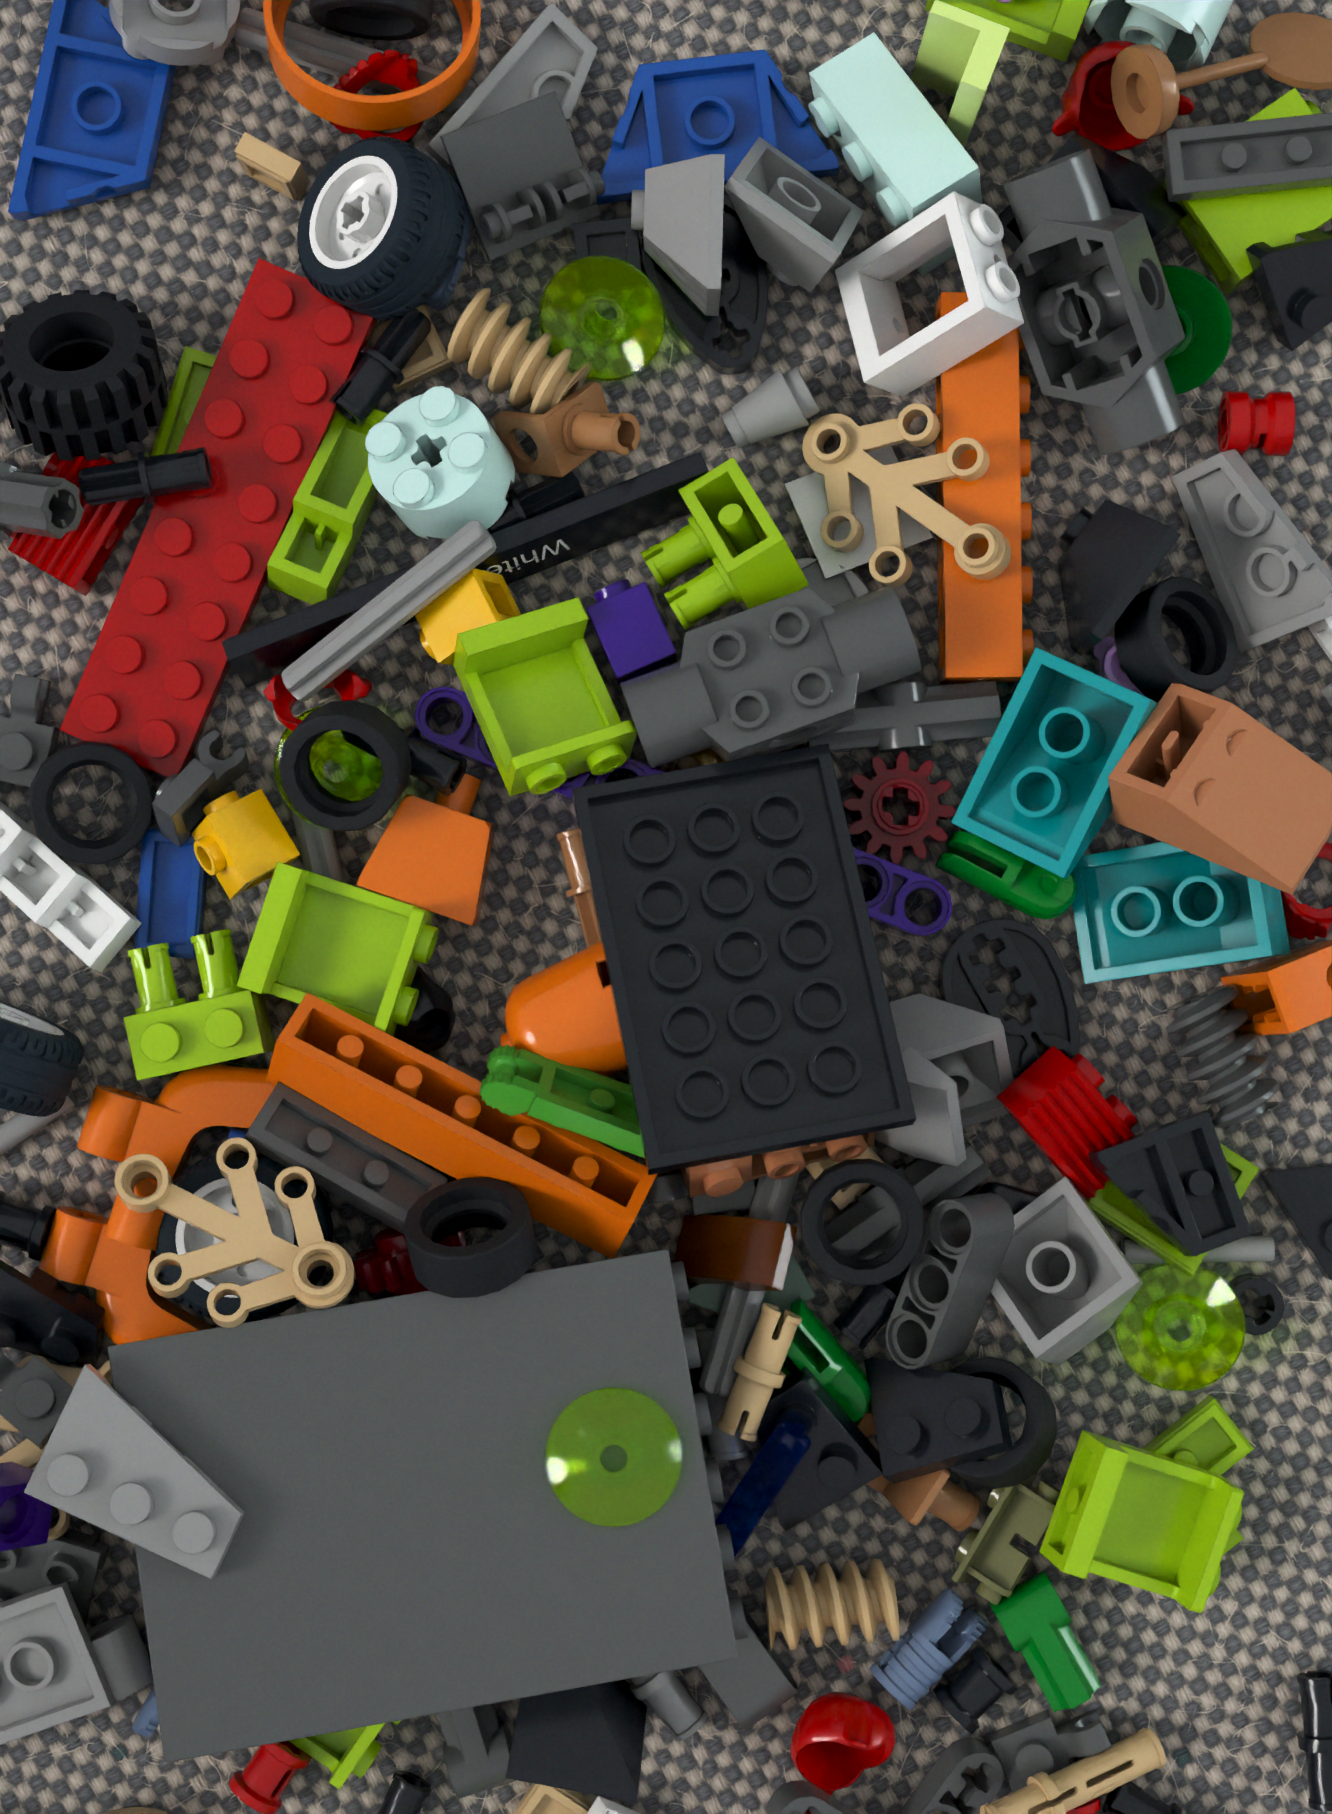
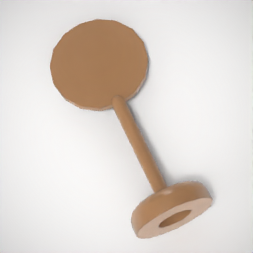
[1110,12,1332,139]

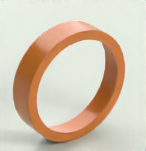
[263,0,481,131]

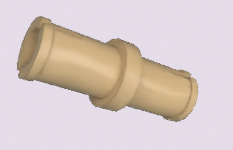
[716,1303,803,1442]

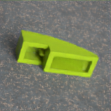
[267,409,388,605]

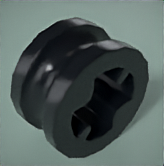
[1220,1274,1284,1335]

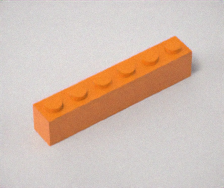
[934,292,1034,684]
[266,992,658,1259]

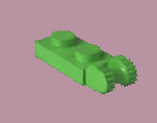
[479,1044,645,1158]

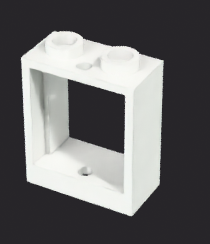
[835,191,1024,397]

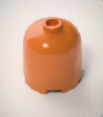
[500,941,627,1076]

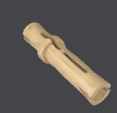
[980,1728,1166,1814]

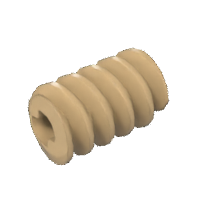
[447,287,591,415]
[764,1559,900,1651]

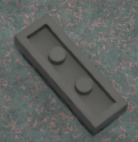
[1161,112,1332,202]
[244,1081,448,1235]

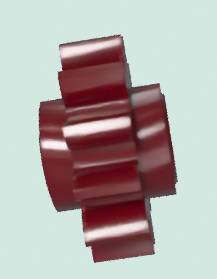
[842,751,957,865]
[352,1227,467,1297]

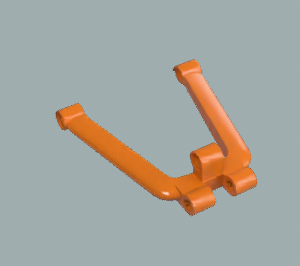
[39,1065,605,1345]

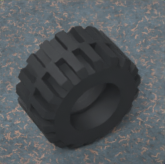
[0,290,169,461]

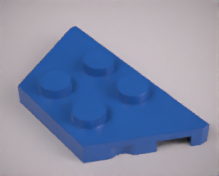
[8,0,176,221]
[597,49,839,204]

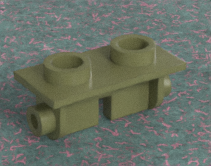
[952,1473,1060,1605]

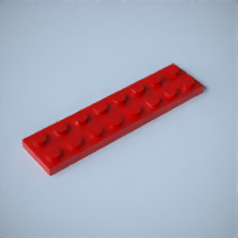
[59,258,377,778]

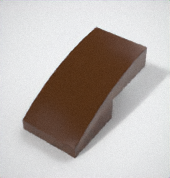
[673,1215,798,1291]

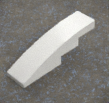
[0,801,142,972]

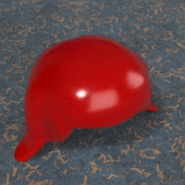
[1052,40,1195,152]
[790,1692,896,1814]

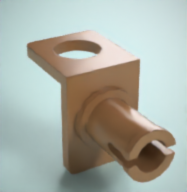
[493,382,641,478]
[855,1411,980,1532]

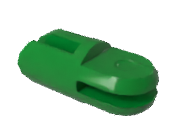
[935,827,1077,920]
[754,1296,871,1423]

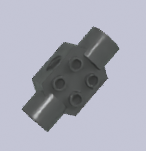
[1003,148,1186,455]
[620,585,921,769]

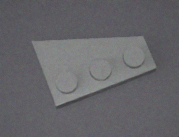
[424,2,598,179]
[1172,449,1332,653]
[24,1364,245,1579]

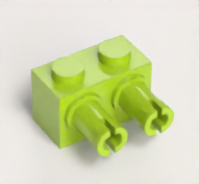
[640,457,809,630]
[123,929,275,1081]

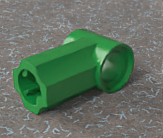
[988,1570,1102,1712]

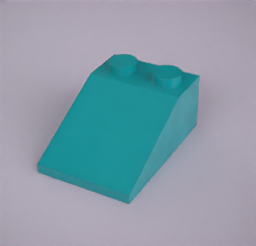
[951,647,1158,879]
[1072,842,1291,984]

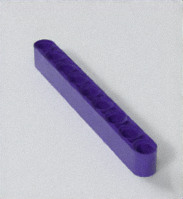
[415,686,953,937]

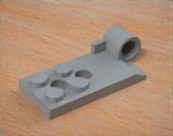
[0,1582,153,1745]

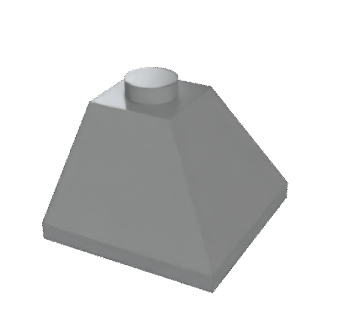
[724,137,864,293]
[631,154,725,316]
[889,993,1013,1128]
[990,1176,1143,1365]

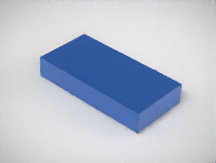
[134,828,207,959]

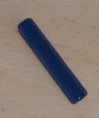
[715,1420,811,1559]

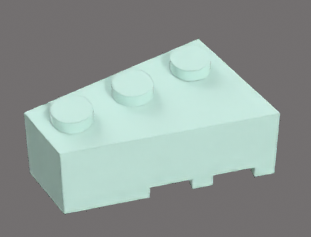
[808,32,982,277]

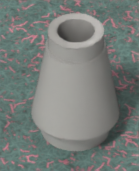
[721,366,821,449]

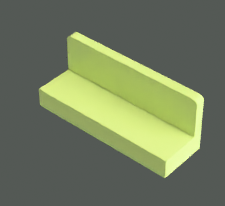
[911,0,1010,148]

